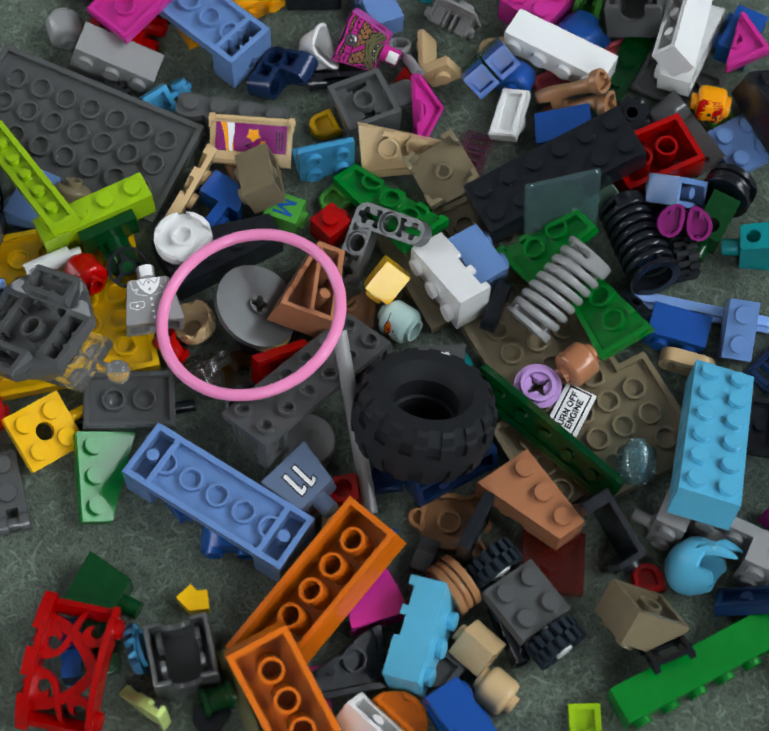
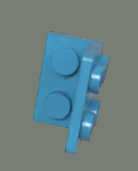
[292,137,355,182]

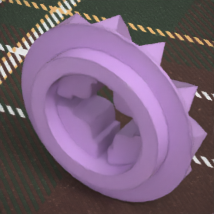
[514,364,562,409]

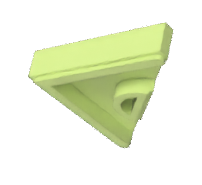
[119,685,171,731]

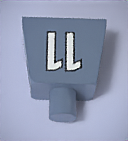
[261,441,339,519]

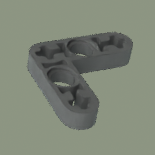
[342,202,432,285]

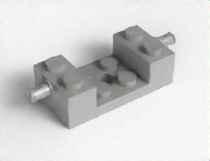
[630,487,769,587]

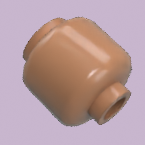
[555,342,600,387]

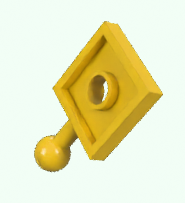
[1,390,83,474]

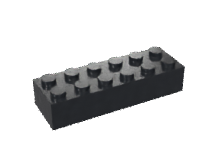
[463,105,646,246]

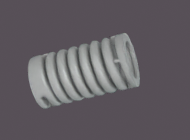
[506,236,611,344]

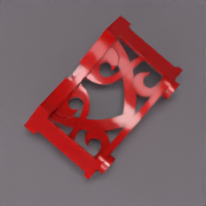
[14,590,125,731]

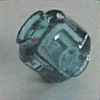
[616,438,657,486]

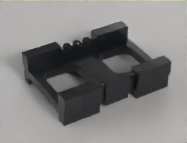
[636,635,697,675]

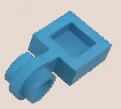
[139,77,192,112]

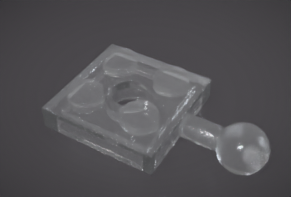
[45,332,131,393]

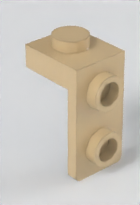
[416,29,461,87]

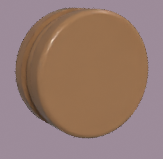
[425,555,482,616]

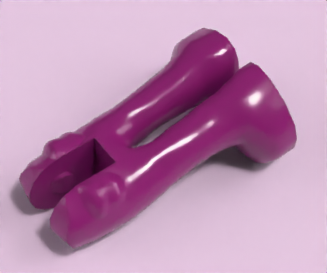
[656,204,713,242]

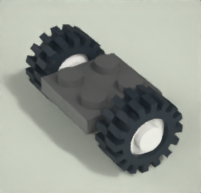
[465,537,587,670]

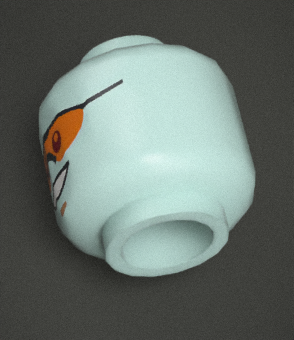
[378,300,423,344]

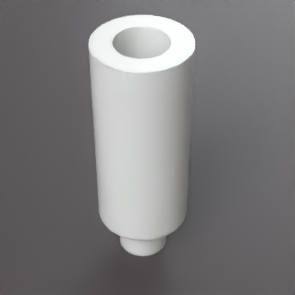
[22,246,82,275]

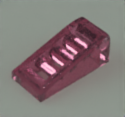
[462,130,494,176]

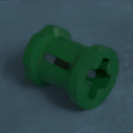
[197,679,238,718]

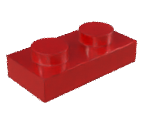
[251,339,308,384]

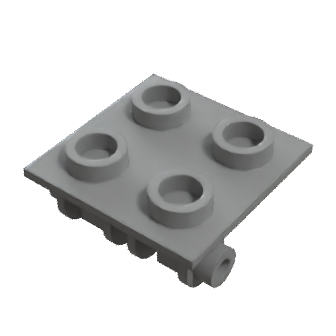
[424,0,481,40]

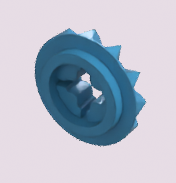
[123,623,150,675]

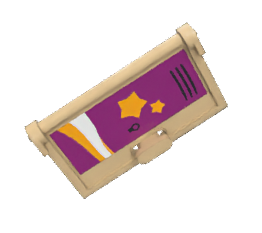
[208,112,296,169]

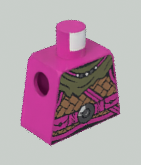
[331,8,402,71]

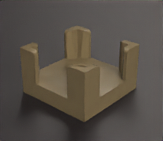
[402,128,481,210]

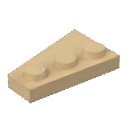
[358,122,442,177]
[164,143,218,218]

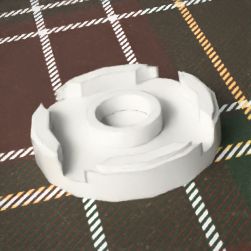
[154,211,213,265]

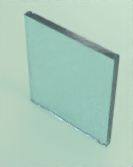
[523,168,601,235]

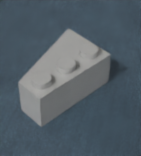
[68,22,164,93]

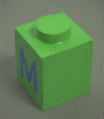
[263,193,310,234]

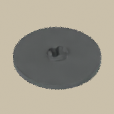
[214,265,294,349]

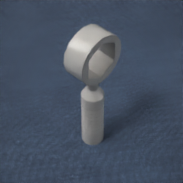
[389,37,425,77]

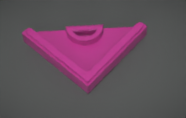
[724,11,769,73]
[411,73,444,137]

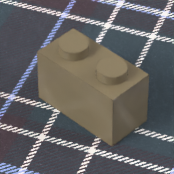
[234,142,286,214]

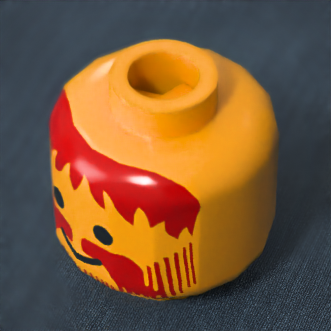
[689,85,732,124]

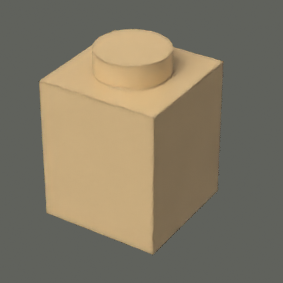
[448,619,507,677]

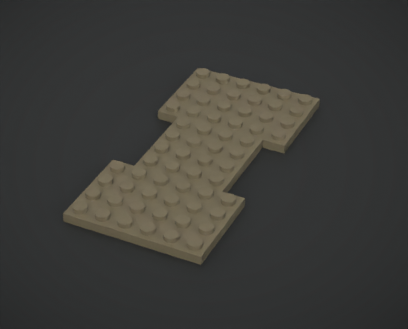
[376,196,681,517]

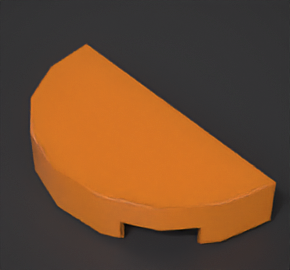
[371,690,428,731]

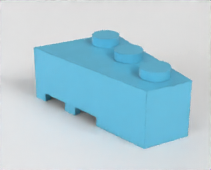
[382,574,459,698]

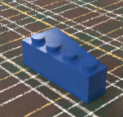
[420,676,497,731]

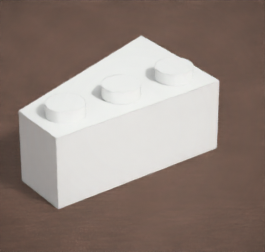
[409,232,491,329]

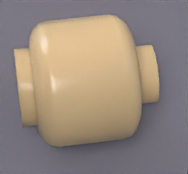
[471,667,520,715]

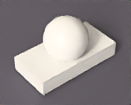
[488,88,531,142]

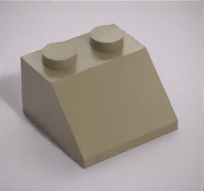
[594,578,690,652]

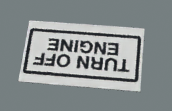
[550,383,597,438]

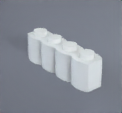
[654,5,725,97]

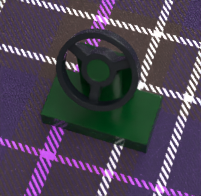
[77,209,148,288]

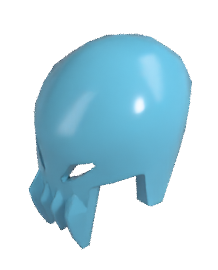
[664,536,743,596]

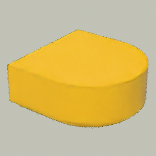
[309,108,342,140]

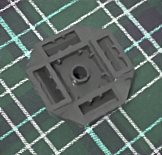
[0,264,97,382]

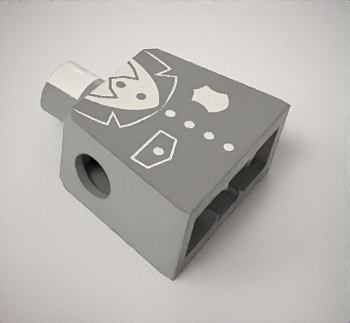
[126,264,184,337]

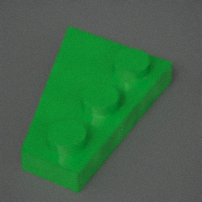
[495,209,599,285]

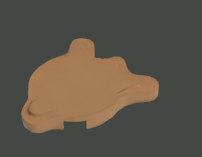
[407,493,492,560]

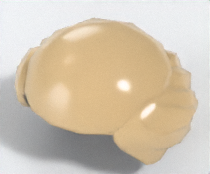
[175,299,217,345]

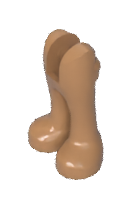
[534,68,616,115]

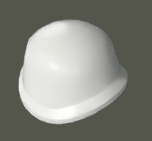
[299,23,339,71]

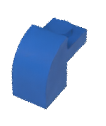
[199,169,244,227]

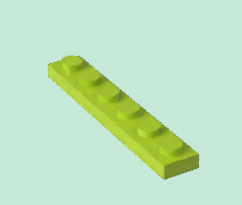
[0,120,81,237]

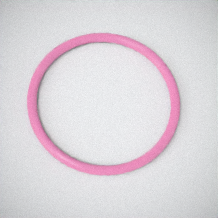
[156,229,347,402]

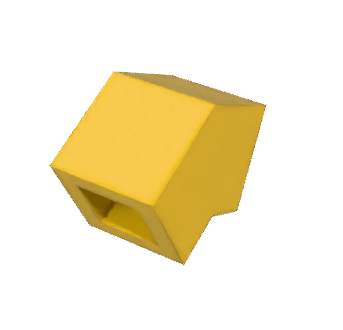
[176,584,210,615]

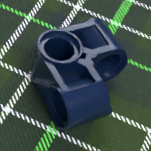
[247,46,318,100]

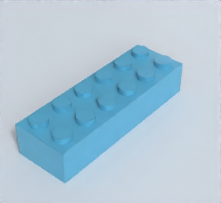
[667,359,754,531]

